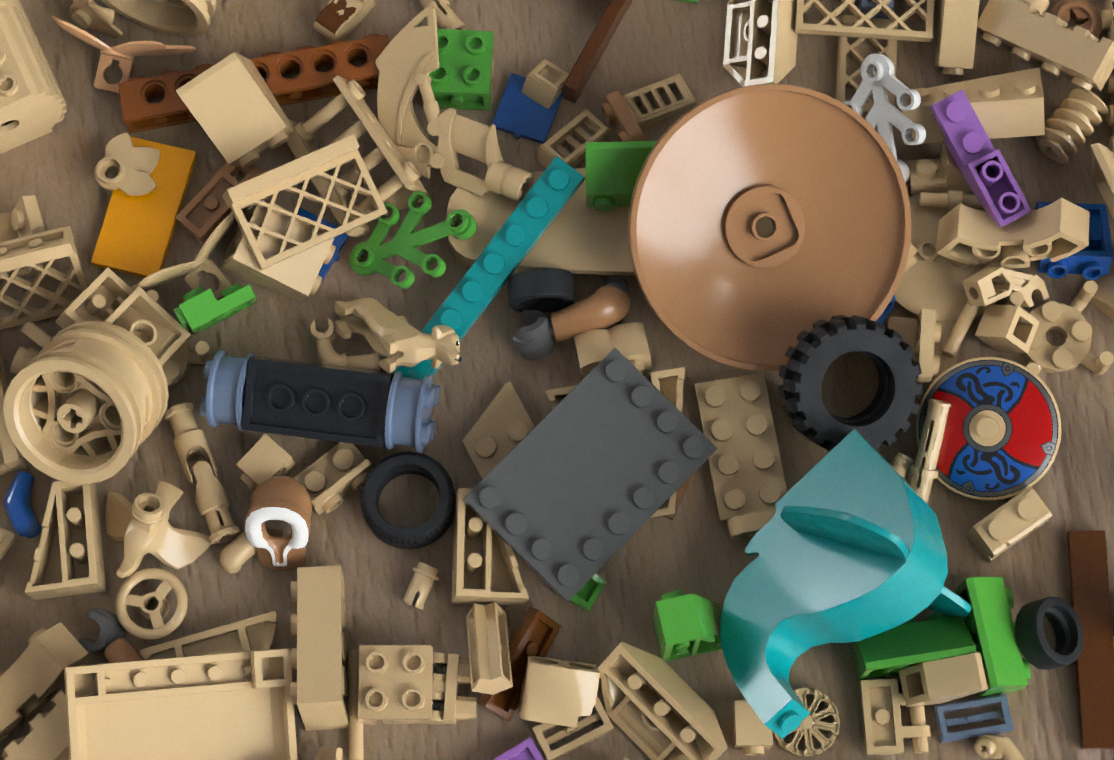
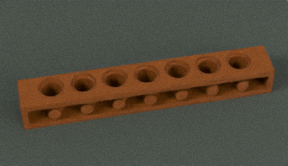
[118,34,389,133]

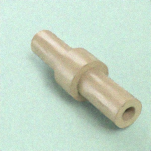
[919,190,984,211]

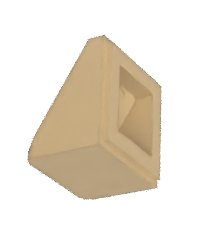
[522,59,569,109]

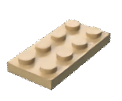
[694,372,787,523]

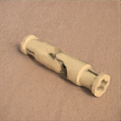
[164,402,241,544]

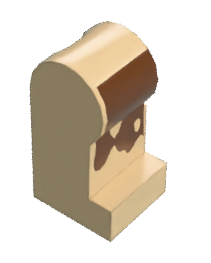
[313,0,376,42]

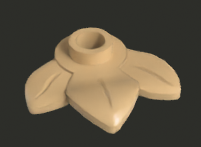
[70,0,123,38]
[94,132,160,196]

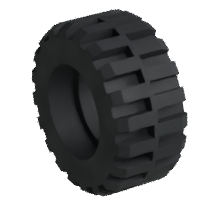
[778,315,923,451]

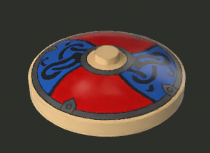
[916,357,1062,500]

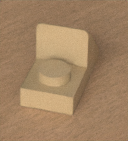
[906,140,972,194]

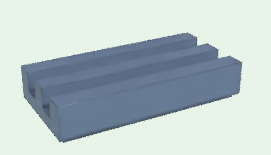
[932,694,1014,744]

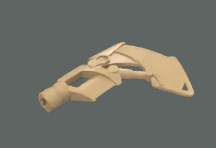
[375,7,534,202]

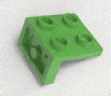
[422,29,494,111]

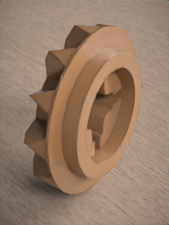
[1050,0,1102,38]

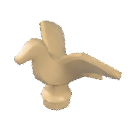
[105,480,211,578]

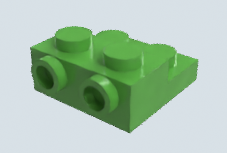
[173,283,257,335]

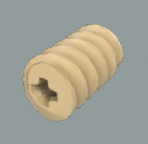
[1035,88,1109,166]

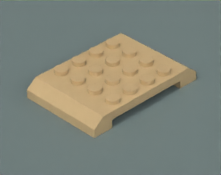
[64,648,298,760]

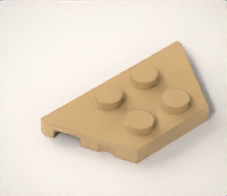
[462,381,535,480]
[140,611,278,660]

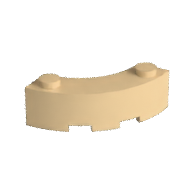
[936,197,1090,269]
[0,622,89,743]

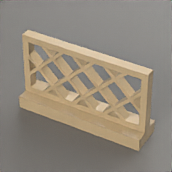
[795,0,934,42]
[223,134,388,270]
[0,225,89,330]

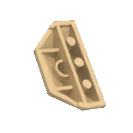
[723,0,798,87]
[597,642,728,760]

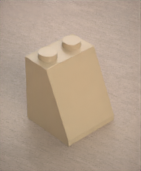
[176,52,295,168]
[218,199,336,301]

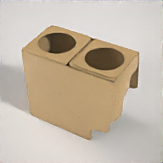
[517,656,600,727]

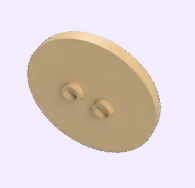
[894,192,1014,322]

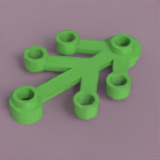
[349,191,477,289]

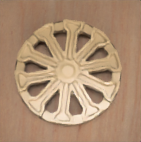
[773,687,840,758]

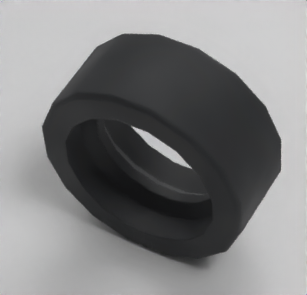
[508,268,575,313]
[1015,597,1084,670]

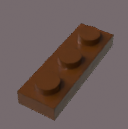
[477,607,562,722]

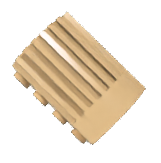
[0,0,67,154]

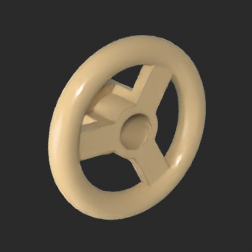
[115,568,188,640]

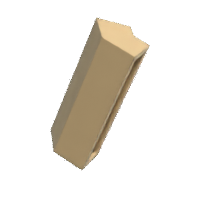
[466,601,513,695]

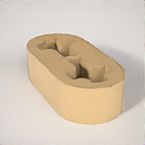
[727,509,776,540]

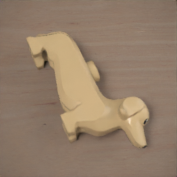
[335,298,462,374]

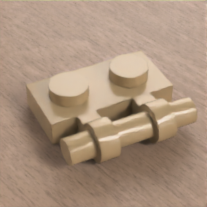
[859,679,931,756]

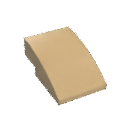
[55,267,191,365]

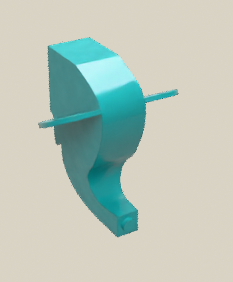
[720,429,972,738]

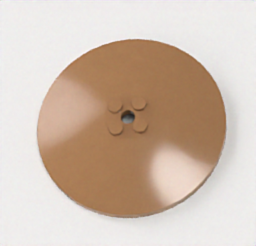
[628,84,912,371]

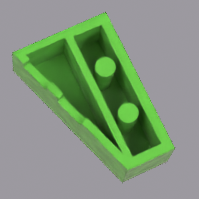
[653,590,723,662]

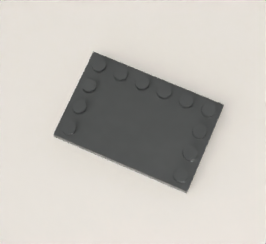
[463,348,718,603]

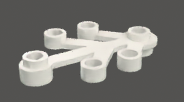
[843,53,926,184]

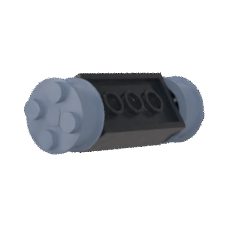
[200,349,440,453]

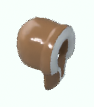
[245,476,312,571]

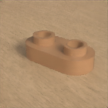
[601,90,646,142]

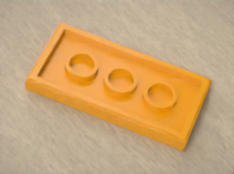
[91,136,198,278]

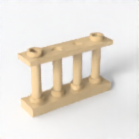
[286,75,424,239]

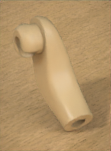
[219,529,284,574]

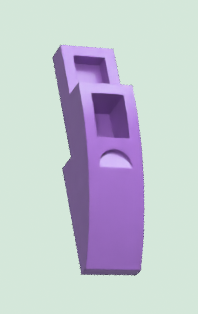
[930,89,1032,228]

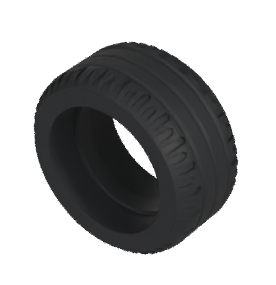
[360,452,455,550]

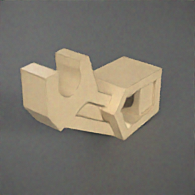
[962,267,1049,307]

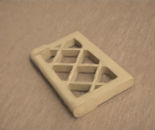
[835,15,898,115]

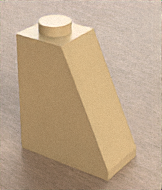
[935,0,980,75]

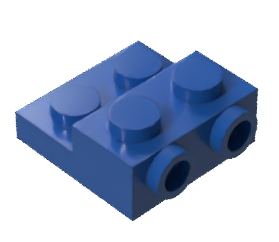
[1035,202,1113,280]

